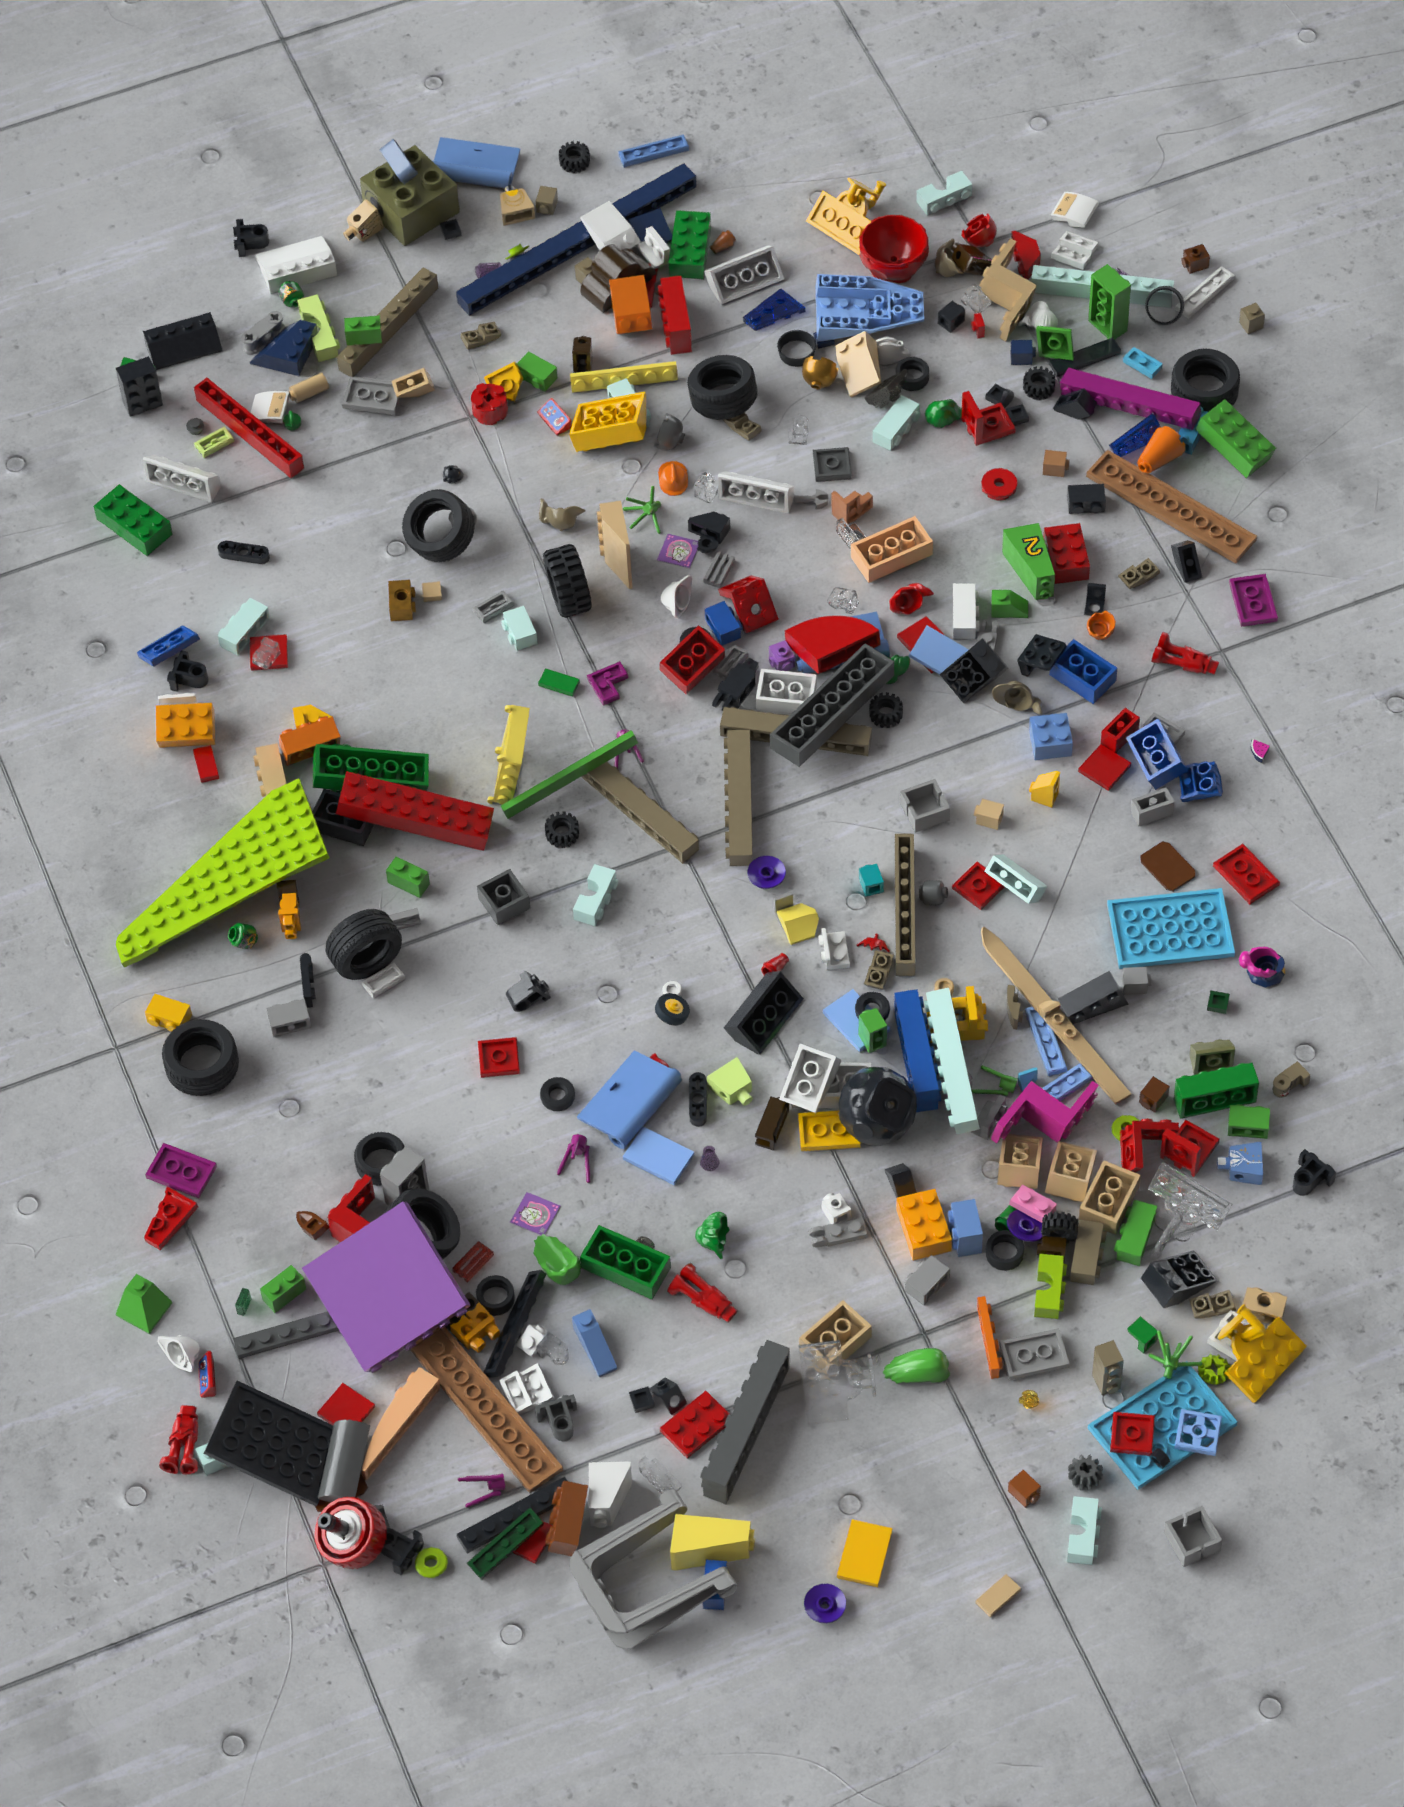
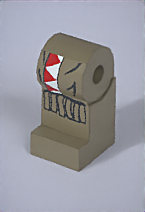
[1272,1061,1310,1098]

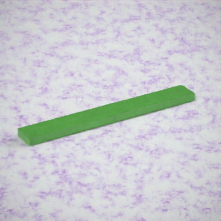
[501,730,638,819]

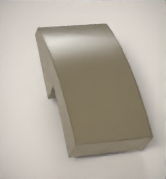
[460,321,501,350]
[723,413,762,441]
[1118,558,1160,589]
[864,950,894,990]
[1007,985,1024,1030]
[1189,1290,1236,1319]

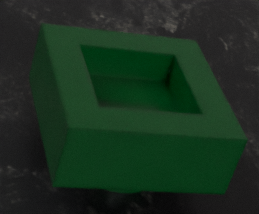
[1207,990,1230,1014]

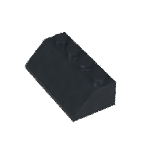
[143,312,223,370]
[724,971,804,1055]

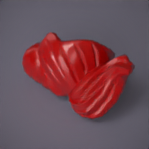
[889,583,934,615]

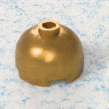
[802,356,839,389]

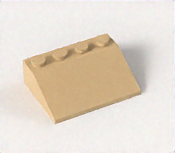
[596,501,633,589]

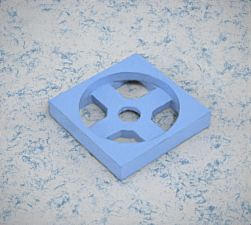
[1174,1409,1222,1456]

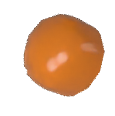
[1087,611,1116,640]

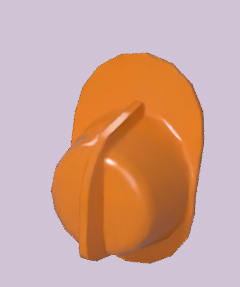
[658,461,688,496]

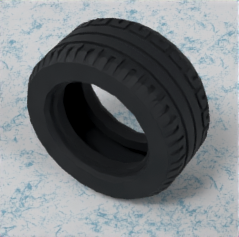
[1171,348,1240,412]
[687,355,758,420]
[402,489,475,562]
[325,909,402,980]
[162,1019,239,1096]
[383,1189,460,1260]

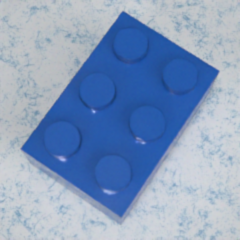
[1049,639,1118,704]
[1126,719,1188,790]

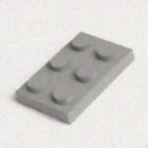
[342,377,399,415]
[999,1328,1069,1380]

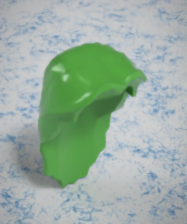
[533,1234,581,1285]
[883,1348,950,1384]

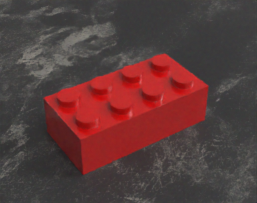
[658,276,692,355]

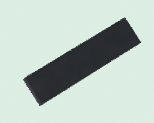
[1049,337,1121,377]

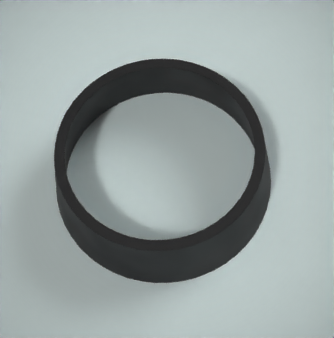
[1145,286,1184,325]
[777,330,816,367]

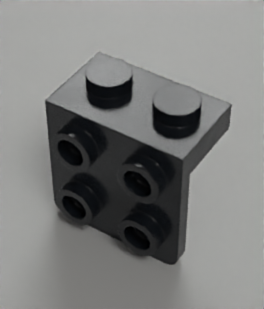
[1017,634,1067,677]

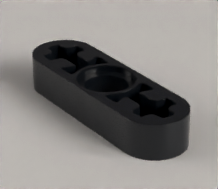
[217,541,270,564]
[689,1072,707,1127]

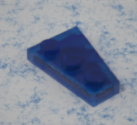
[743,288,805,331]
[1109,413,1161,457]

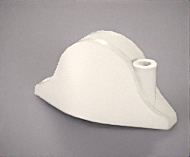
[876,337,910,365]
[661,575,693,619]
[157,1335,199,1372]

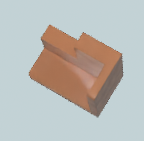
[831,491,873,527]

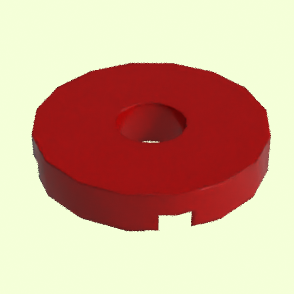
[981,468,1017,500]

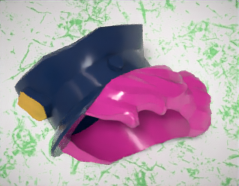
[1239,946,1285,988]

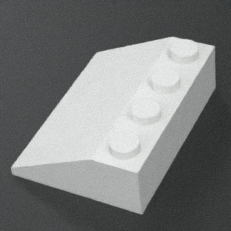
[255,236,337,294]

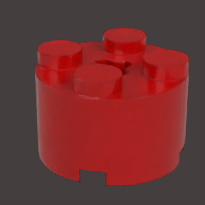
[471,383,508,425]

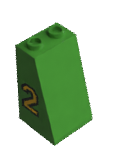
[1002,523,1055,600]

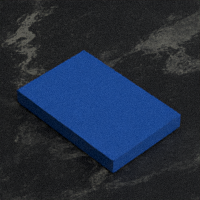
[137,625,200,667]

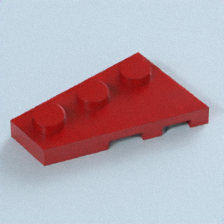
[144,1186,199,1250]

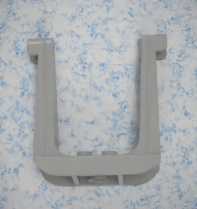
[570,1489,738,1650]

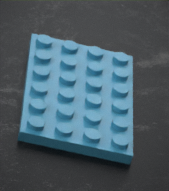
[1107,888,1235,969]
[1088,1361,1237,1490]

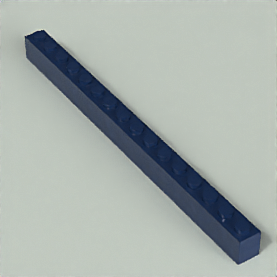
[456,163,697,316]

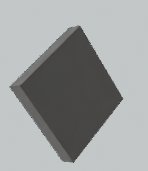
[813,447,852,482]

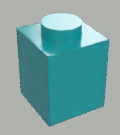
[859,864,884,897]

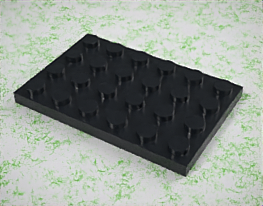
[203,1380,333,1506]

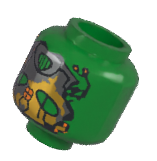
[279,281,304,307]
[228,923,258,949]

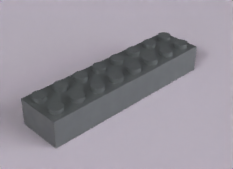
[770,644,894,767]
[700,1340,790,1504]

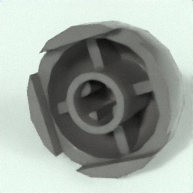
[654,413,685,450]

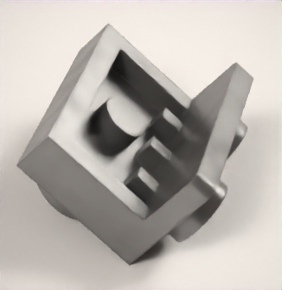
[971,1095,1008,1140]

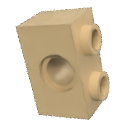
[1243,1287,1287,1324]

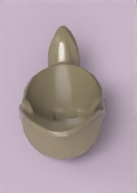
[934,238,964,278]
[539,498,586,531]
[992,681,1042,714]

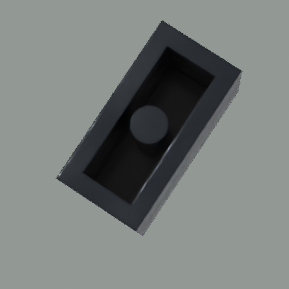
[1067,484,1106,514]

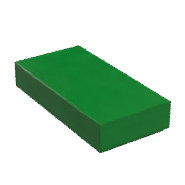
[538,668,580,697]

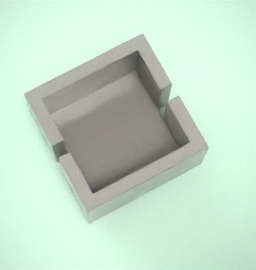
[900,779,950,833]
[1164,1505,1222,1567]

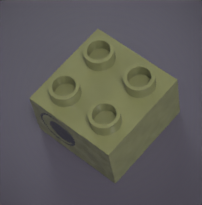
[360,145,460,246]

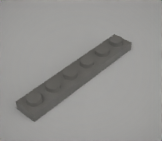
[233,1311,339,1359]

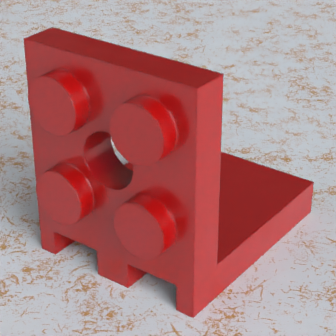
[961,391,1016,446]
[718,575,779,633]
[1120,1119,1179,1173]
[1160,1120,1220,1177]

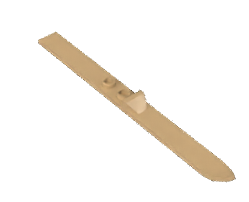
[981,927,1131,1104]

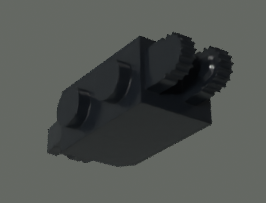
[712,658,759,711]

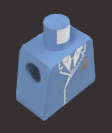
[1217,1142,1263,1185]

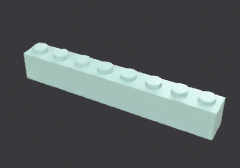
[1031,265,1174,308]
[924,988,980,1134]

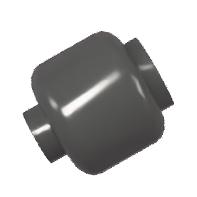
[919,880,948,905]

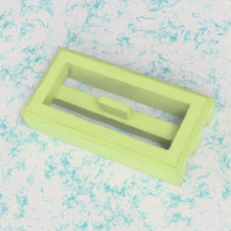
[194,426,234,458]

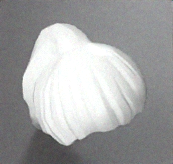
[1018,301,1058,328]

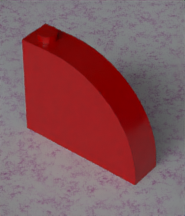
[785,616,881,674]

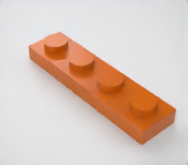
[977,1296,1003,1379]

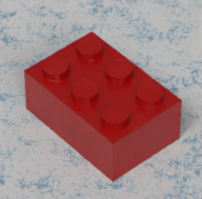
[1043,523,1090,584]
[660,625,725,694]

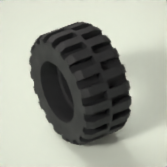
[543,544,592,618]

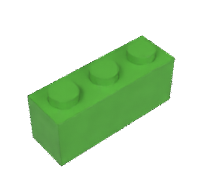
[1114,1200,1157,1266]

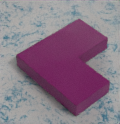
[587,661,628,706]

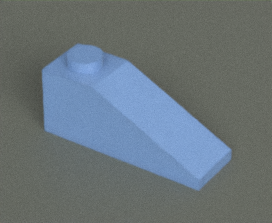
[572,1309,617,1377]

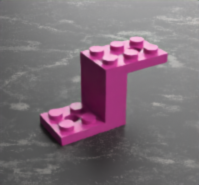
[991,1081,1099,1143]

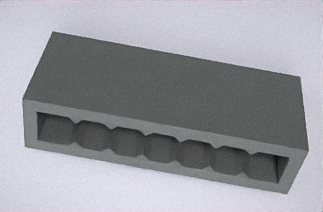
[318,1420,370,1502]

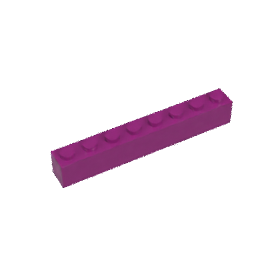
[1060,368,1201,430]

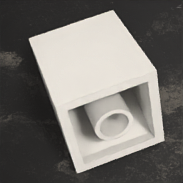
[589,1462,632,1528]

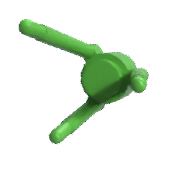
[971,1065,1018,1096]

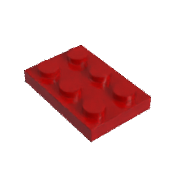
[660,1391,729,1459]

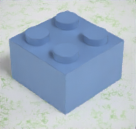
[1029,713,1073,760]
[947,1199,983,1257]

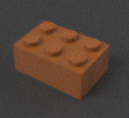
[545,1481,588,1556]

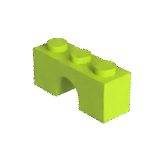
[1034,1254,1067,1319]

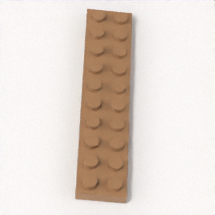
[1086,450,1257,564]
[410,1327,563,1494]

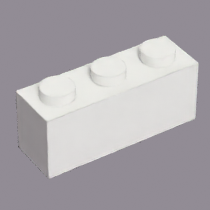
[953,584,979,639]

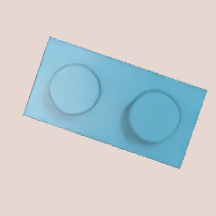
[1123,347,1163,379]

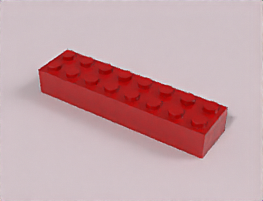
[336,771,494,851]

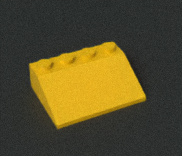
[569,392,646,452]

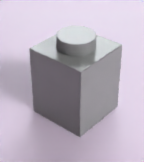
[1122,967,1151,995]

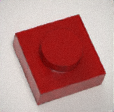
[971,313,985,338]

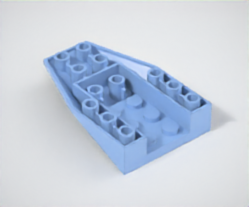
[815,274,924,342]

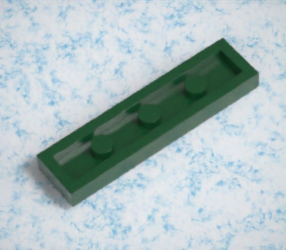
[467,1508,545,1580]

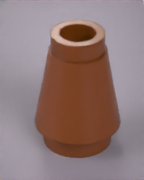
[710,230,736,254]

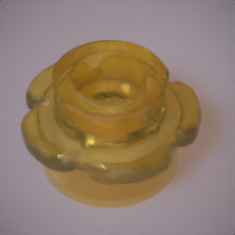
[1019,1390,1039,1409]

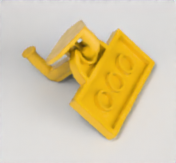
[806,177,886,255]
[1217,1304,1307,1403]

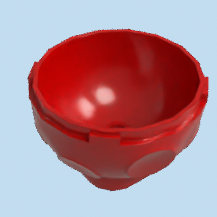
[859,215,929,283]

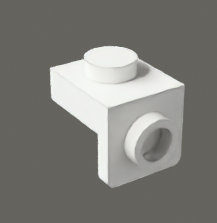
[516,1324,551,1357]

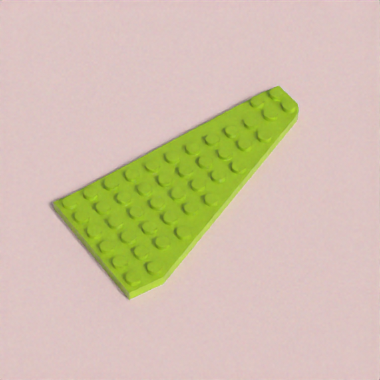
[116,778,330,968]

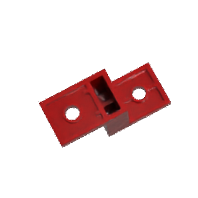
[327,1174,375,1242]

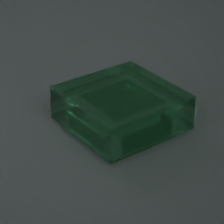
[235,1288,252,1316]

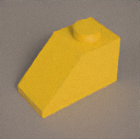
[1029,771,1060,808]

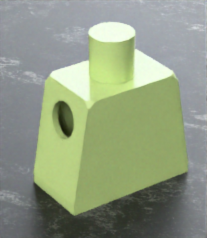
[707,1057,753,1106]

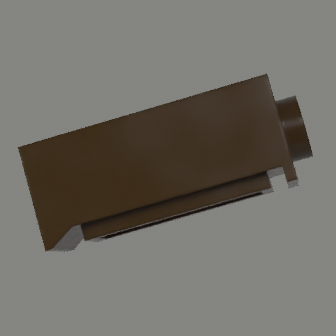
[755,1096,789,1151]

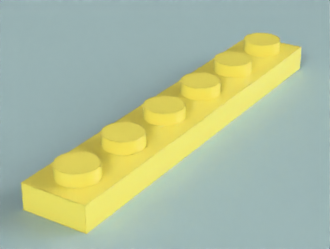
[570,361,678,393]

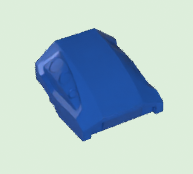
[1179,761,1223,802]

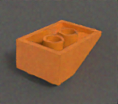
[609,275,652,334]

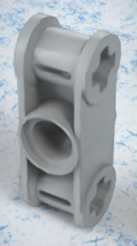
[241,311,285,355]

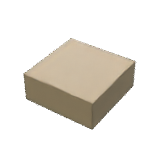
[422,581,442,602]

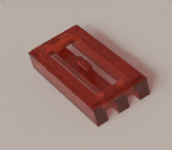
[452,1241,494,1283]

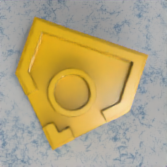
[484,361,523,402]
[292,705,332,729]

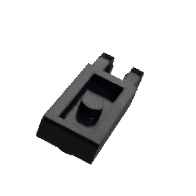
[300,953,316,1008]

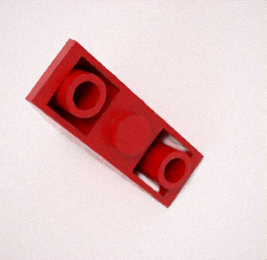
[1009,231,1041,280]

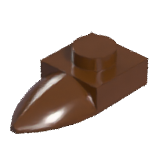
[296,1211,329,1241]

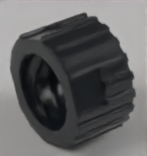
[1150,1448,1170,1469]

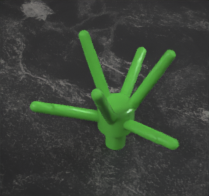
[623,486,661,534]
[1149,1330,1203,1379]

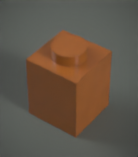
[1008,1469,1041,1508]

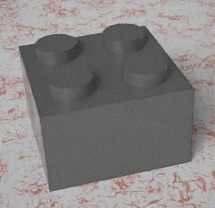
[477,869,531,926]

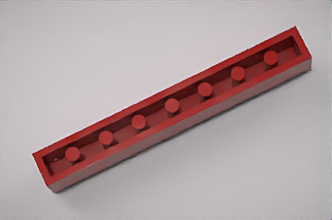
[194,378,304,478]

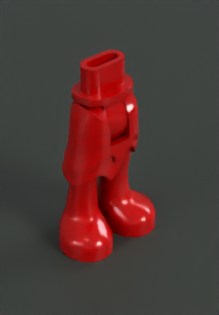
[1151,632,1219,675]
[667,1263,738,1322]
[159,1405,198,1475]

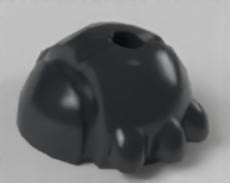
[443,465,463,483]
[697,535,718,554]

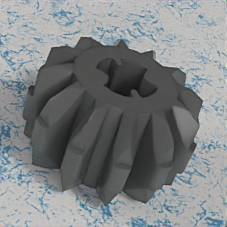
[1068,1454,1103,1491]

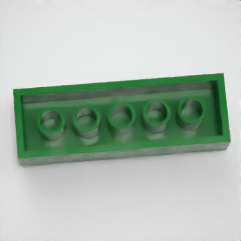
[313,744,429,791]

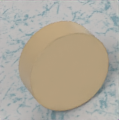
[934,978,954,995]

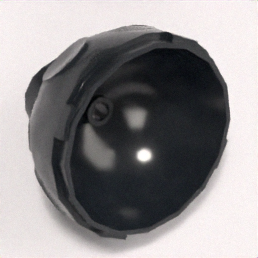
[838,1067,917,1146]

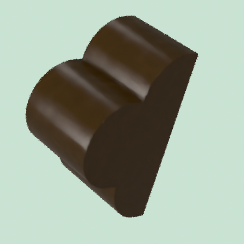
[580,244,656,313]

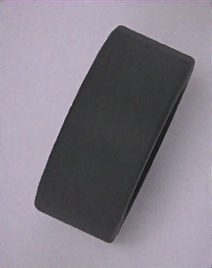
[896,357,929,391]
[986,1230,1024,1271]
[476,1275,515,1316]

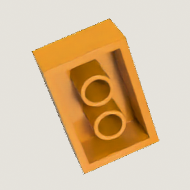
[156,703,215,748]
[896,1189,952,1261]

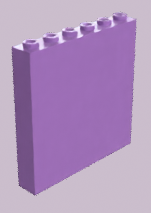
[302,1202,471,1373]

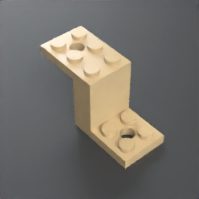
[980,238,1037,341]

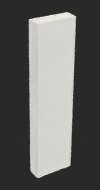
[1175,266,1235,319]

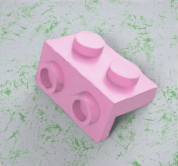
[1009,1185,1057,1223]

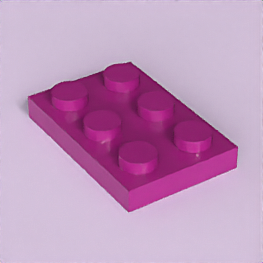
[1229,574,1278,627]
[145,1143,217,1198]

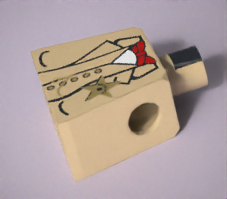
[343,199,384,241]

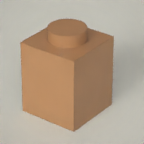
[1043,450,1070,477]

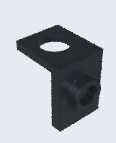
[1084,583,1106,616]
[649,1378,687,1415]

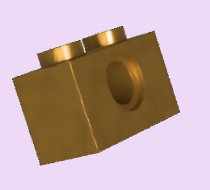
[388,580,416,621]

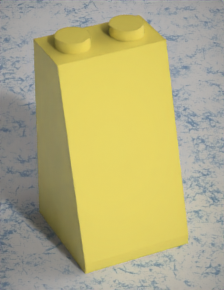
[670,1514,755,1570]

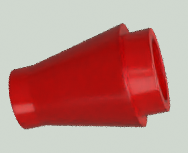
[761,953,789,976]

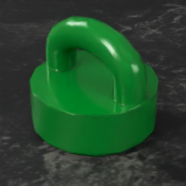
[283,410,301,430]

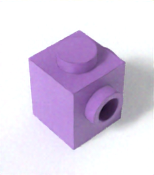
[769,640,795,671]

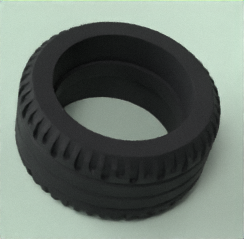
[354,1132,405,1186]

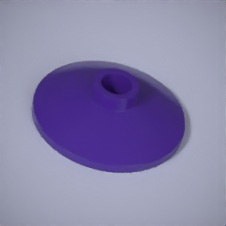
[747,856,786,889]
[1007,1210,1042,1242]
[804,1583,846,1623]

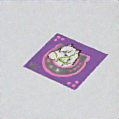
[657,534,698,568]
[510,1192,560,1235]

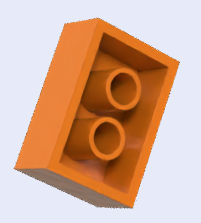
[279,716,341,766]

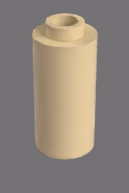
[289,373,329,403]

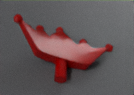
[856,934,890,953]

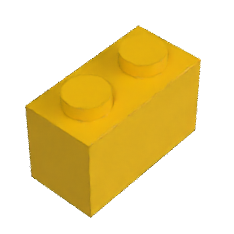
[145,994,192,1032]

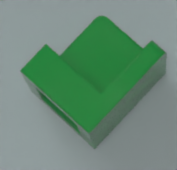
[1127,1316,1158,1354]

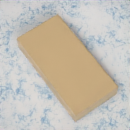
[976,1574,1021,1617]

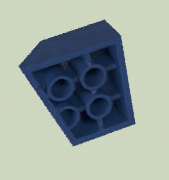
[250,320,318,376]

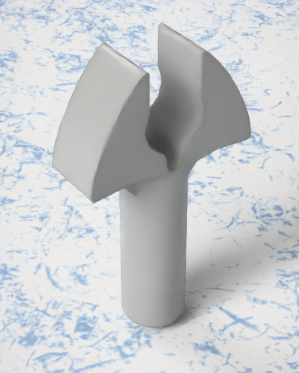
[793,489,828,509]

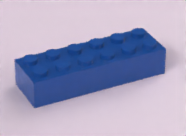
[894,989,942,1113]

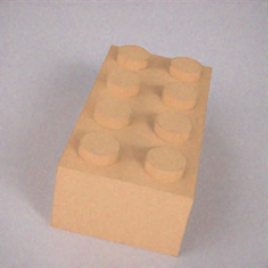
[851,516,933,583]

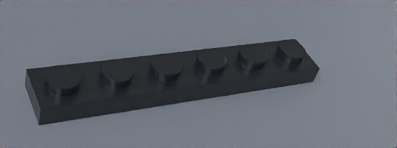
[483,1270,547,1378]
[457,1477,567,1554]

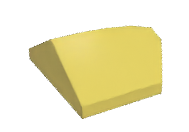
[777,903,819,945]

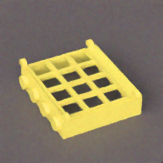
[487,705,530,805]

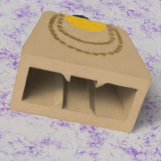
[500,185,535,226]

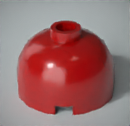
[961,213,997,248]

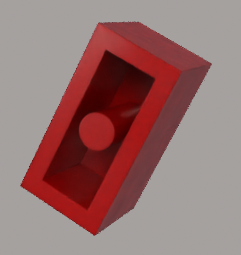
[1101,707,1140,753]

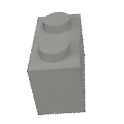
[1131,787,1175,827]
[266,999,311,1037]
[905,1255,950,1305]

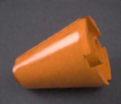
[1137,426,1185,473]

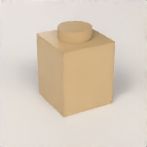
[974,799,1004,830]

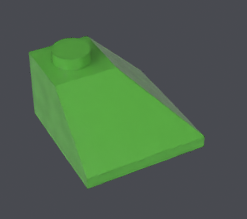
[1036,326,1074,360]
[116,1274,172,1334]

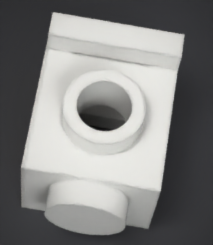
[822,1193,851,1224]

